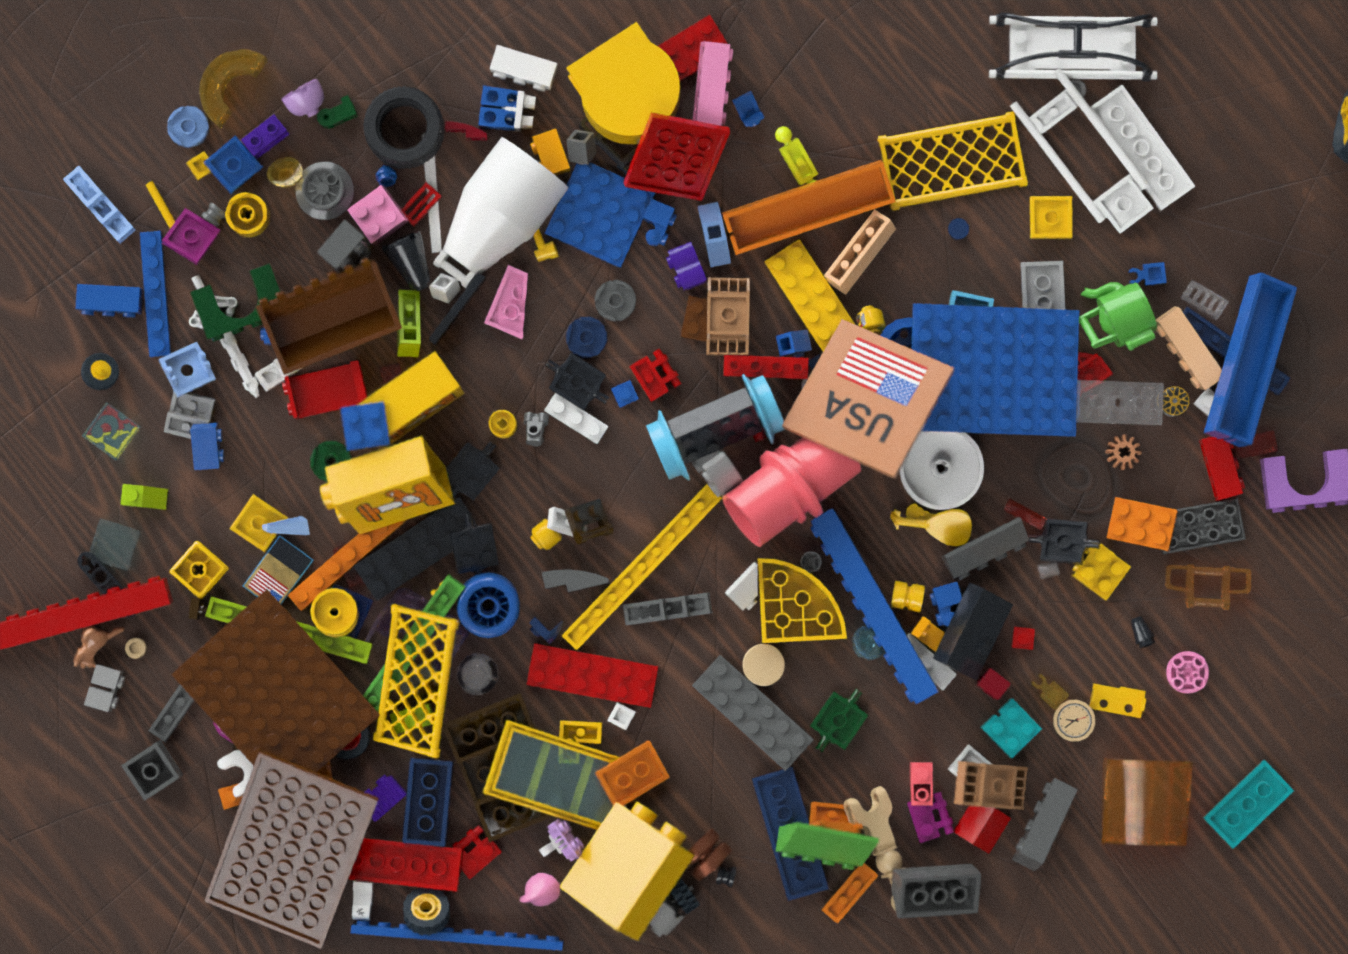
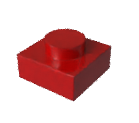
[1011,627,1035,650]

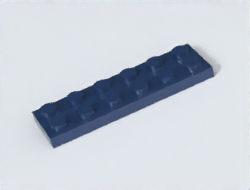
[752,767,829,901]

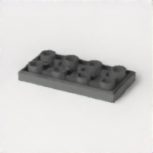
[1161,498,1246,555]

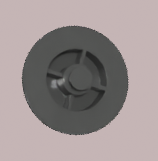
[295,162,354,220]

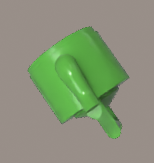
[1079,282,1157,351]

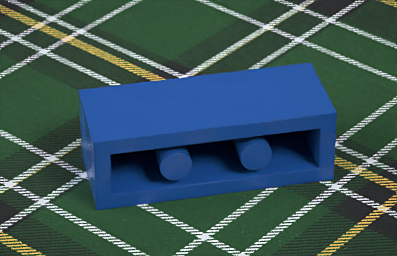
[75,284,143,318]

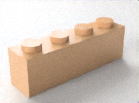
[824,209,896,295]
[1156,306,1222,390]

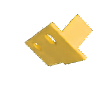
[1089,683,1146,718]

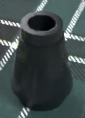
[1130,616,1155,649]

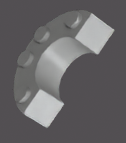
[692,450,743,497]

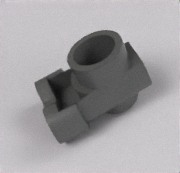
[523,412,549,447]

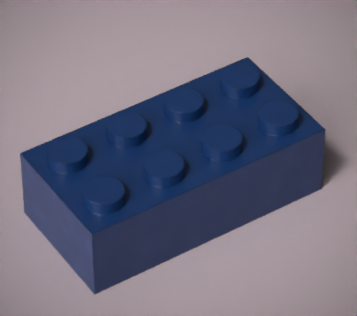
[402,757,454,847]

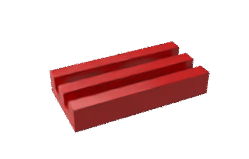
[401,182,442,227]

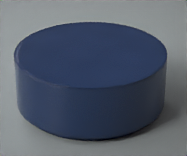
[948,218,969,240]

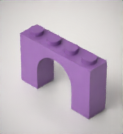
[1260,449,1348,513]

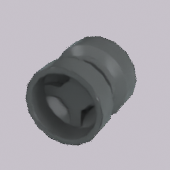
[800,551,822,573]

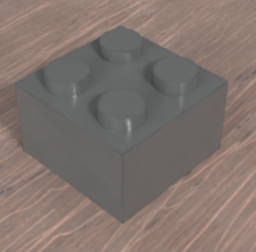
[121,740,184,801]

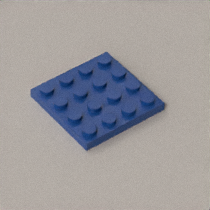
[545,162,655,268]

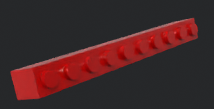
[0,575,173,650]

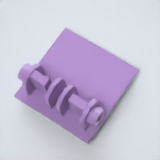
[547,818,584,861]

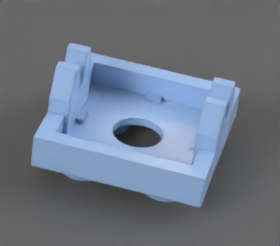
[159,342,216,398]

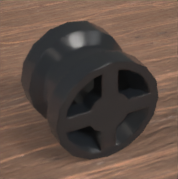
[716,864,737,888]

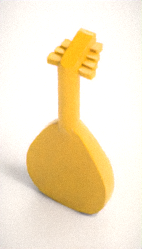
[890,509,972,546]

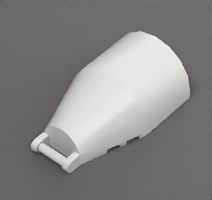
[433,137,569,288]

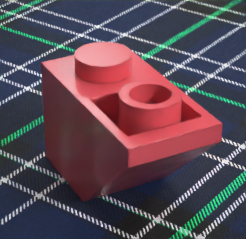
[910,762,933,805]

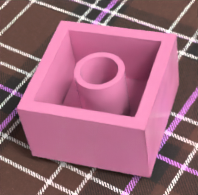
[347,185,409,245]

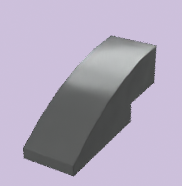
[542,570,609,592]

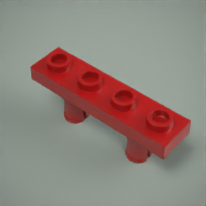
[723,355,808,380]

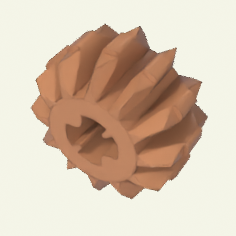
[1105,434,1142,470]

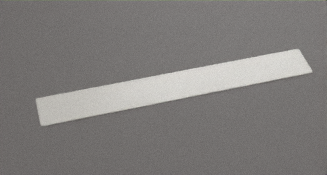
[422,134,442,253]

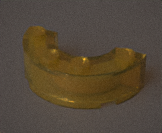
[199,49,268,129]

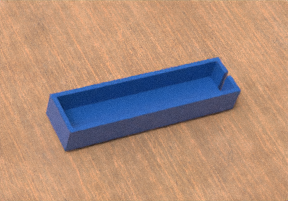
[1204,273,1297,447]

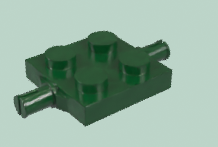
[810,688,868,753]

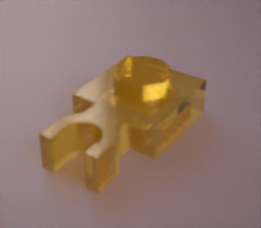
[1030,673,1069,711]

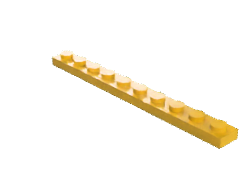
[562,484,722,650]

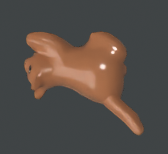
[73,625,125,669]

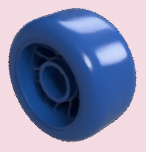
[457,573,520,638]

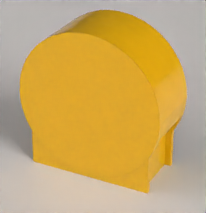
[566,22,680,144]

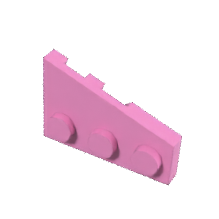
[484,265,528,339]

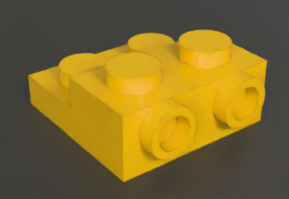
[1072,543,1131,601]

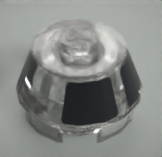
[457,653,499,695]

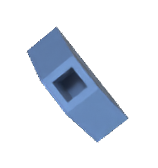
[697,202,731,268]

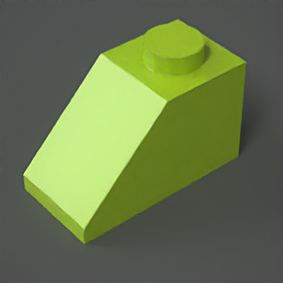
[121,484,168,510]
[390,703,433,734]

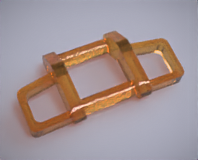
[1165,564,1251,610]

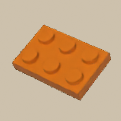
[1106,497,1178,552]
[595,741,670,806]

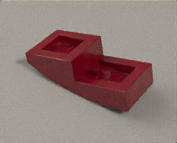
[445,121,488,141]

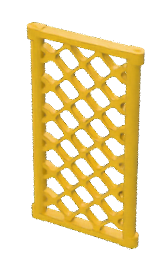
[877,111,1028,211]
[373,604,459,758]

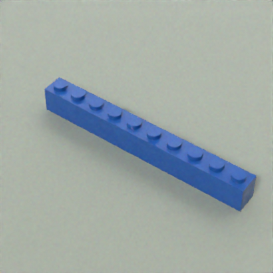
[810,508,939,704]

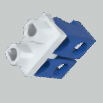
[478,86,536,132]

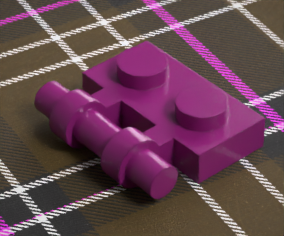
[907,792,954,843]

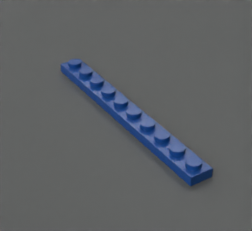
[351,920,564,951]

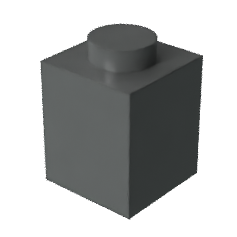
[566,130,596,165]

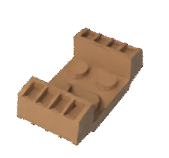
[706,277,750,356]
[954,761,1028,810]

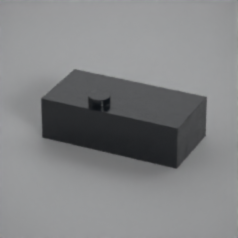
[932,583,1013,680]

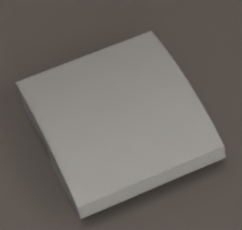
[164,391,216,439]

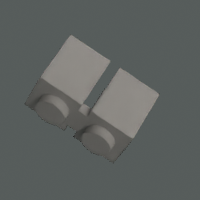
[84,664,125,712]

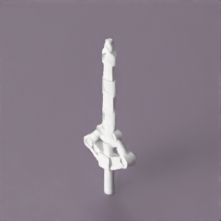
[189,275,260,398]

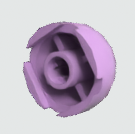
[282,79,324,117]

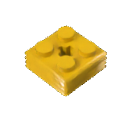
[169,541,229,599]

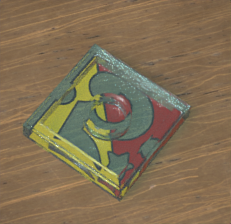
[82,402,141,461]
[87,518,141,571]

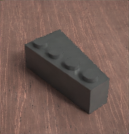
[1012,778,1078,871]

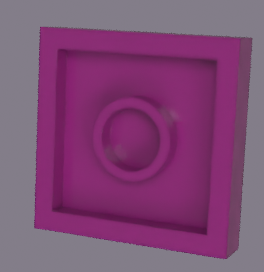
[162,208,220,265]

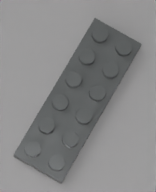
[692,655,814,771]

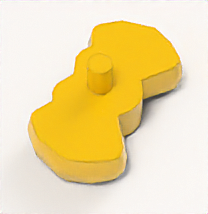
[906,503,935,520]

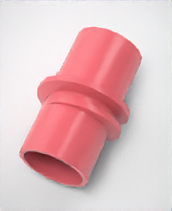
[722,437,861,547]

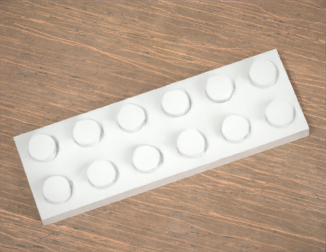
[1090,85,1195,211]

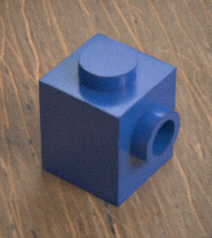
[776,330,812,358]

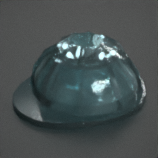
[852,626,885,660]

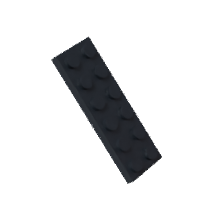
[354,497,478,601]

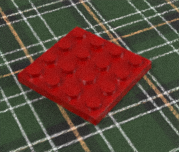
[623,112,731,201]

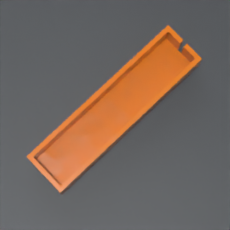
[722,160,896,255]

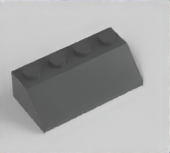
[942,517,1029,581]
[891,864,981,919]

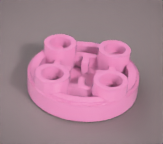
[1166,651,1209,694]

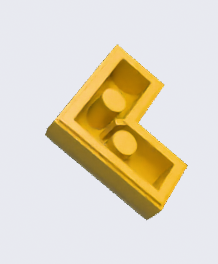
[558,720,602,764]

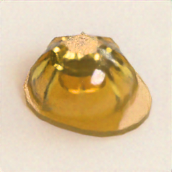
[267,157,303,189]

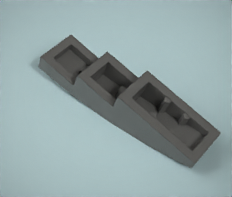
[623,592,713,626]

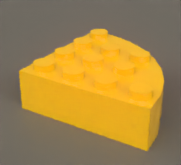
[757,558,847,643]

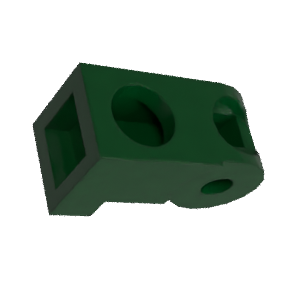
[317,95,359,129]

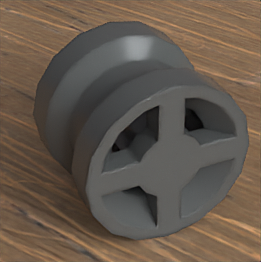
[201,202,226,228]

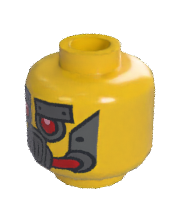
[856,306,885,335]

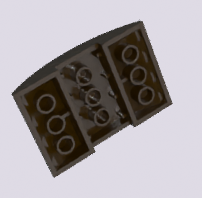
[442,693,568,842]

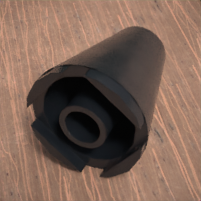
[382,231,430,291]

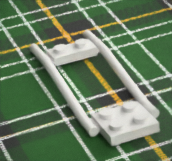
[1010,68,1154,234]

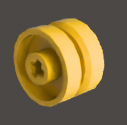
[311,588,359,638]

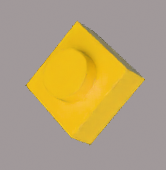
[186,151,211,181]

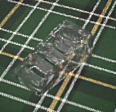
[1181,280,1229,320]

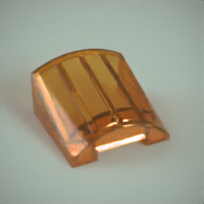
[1101,758,1193,846]

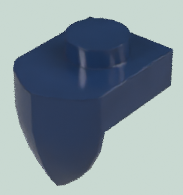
[529,617,563,644]

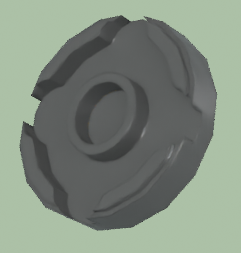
[595,280,636,322]

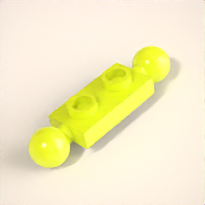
[775,126,818,185]

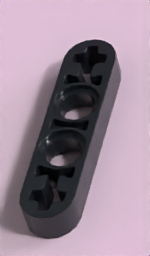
[77,552,137,618]

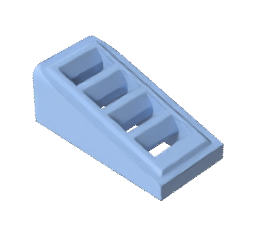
[262,516,310,535]

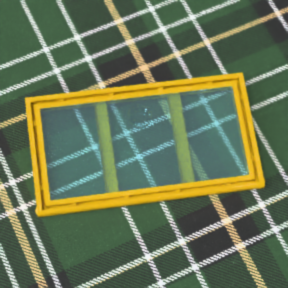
[484,720,619,830]

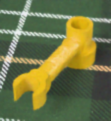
[533,229,559,262]

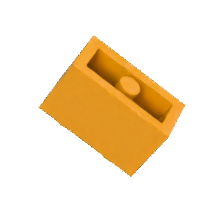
[530,129,571,176]

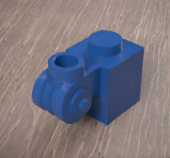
[643,199,677,246]
[929,582,962,627]

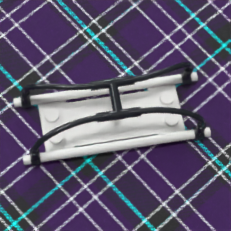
[989,12,1157,82]

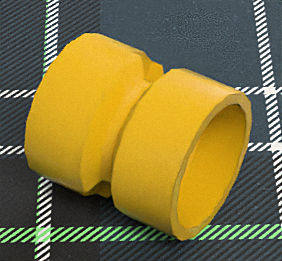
[489,410,517,439]
[891,581,925,612]

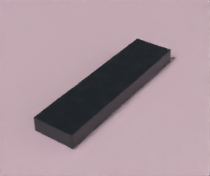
[429,273,486,346]

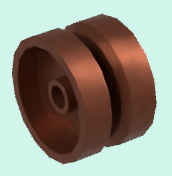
[687,828,732,882]

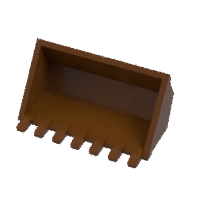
[256,258,402,375]

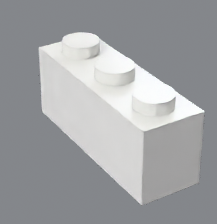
[490,45,558,92]

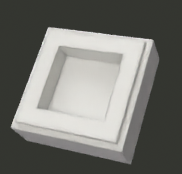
[607,702,636,730]

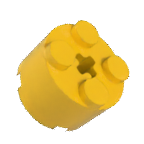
[225,192,270,237]

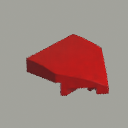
[1077,352,1113,398]

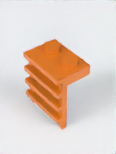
[809,802,863,834]

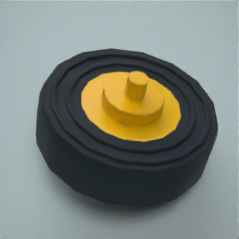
[81,353,119,391]

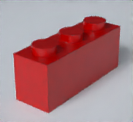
[1199,436,1245,501]

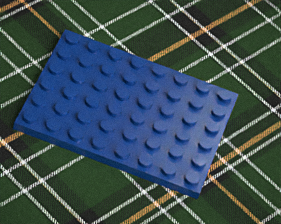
[911,303,1079,437]

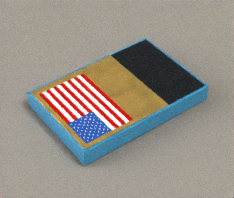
[243,535,314,605]

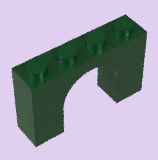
[189,263,280,342]

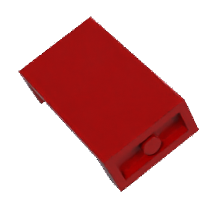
[282,360,368,419]

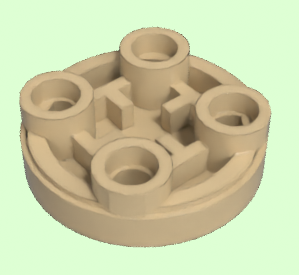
[743,644,785,686]

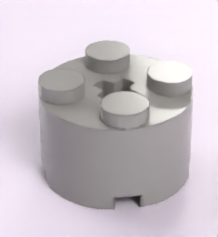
[650,896,685,937]

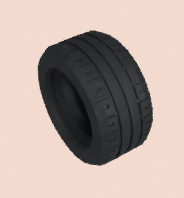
[363,86,445,169]

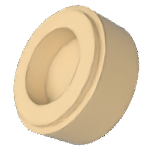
[125,638,147,659]

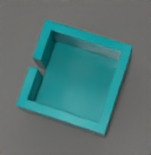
[980,698,1042,758]

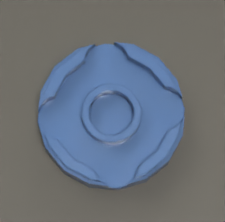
[167,106,209,148]

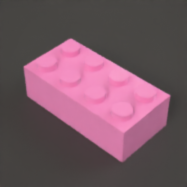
[693,42,733,126]

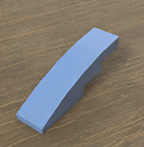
[63,166,135,244]

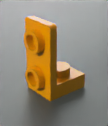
[910,616,945,652]

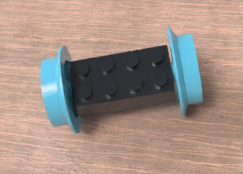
[646,374,786,481]

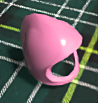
[520,873,560,907]

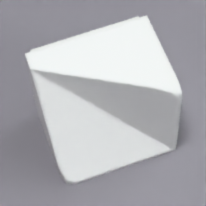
[429,273,460,304]

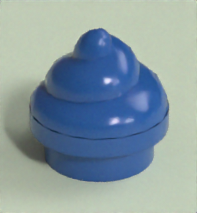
[376,165,397,187]

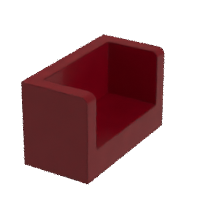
[975,668,1011,700]

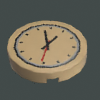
[1053,700,1095,742]

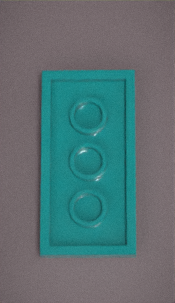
[1203,760,1294,849]

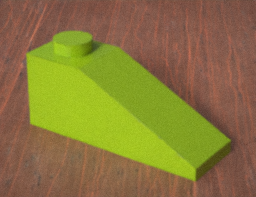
[397,290,421,357]

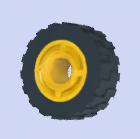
[403,887,450,936]

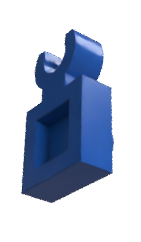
[1128,262,1167,286]

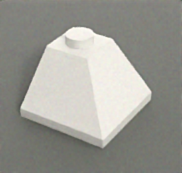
[725,562,758,611]

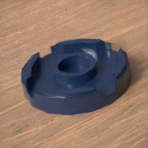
[566,317,607,358]

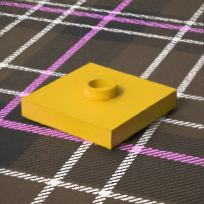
[1030,196,1073,239]
[229,494,288,552]

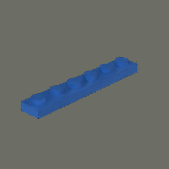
[140,231,171,358]

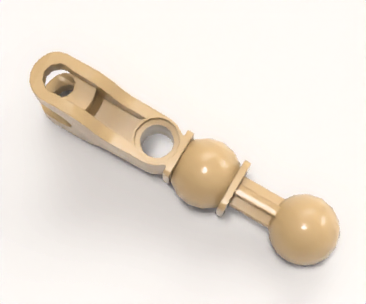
[843,786,905,911]

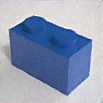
[190,423,225,470]

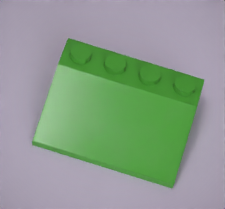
[776,823,879,870]

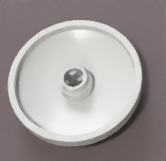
[899,431,984,510]

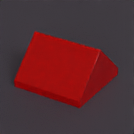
[954,805,1011,854]

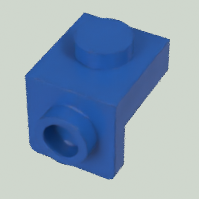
[732,91,764,127]

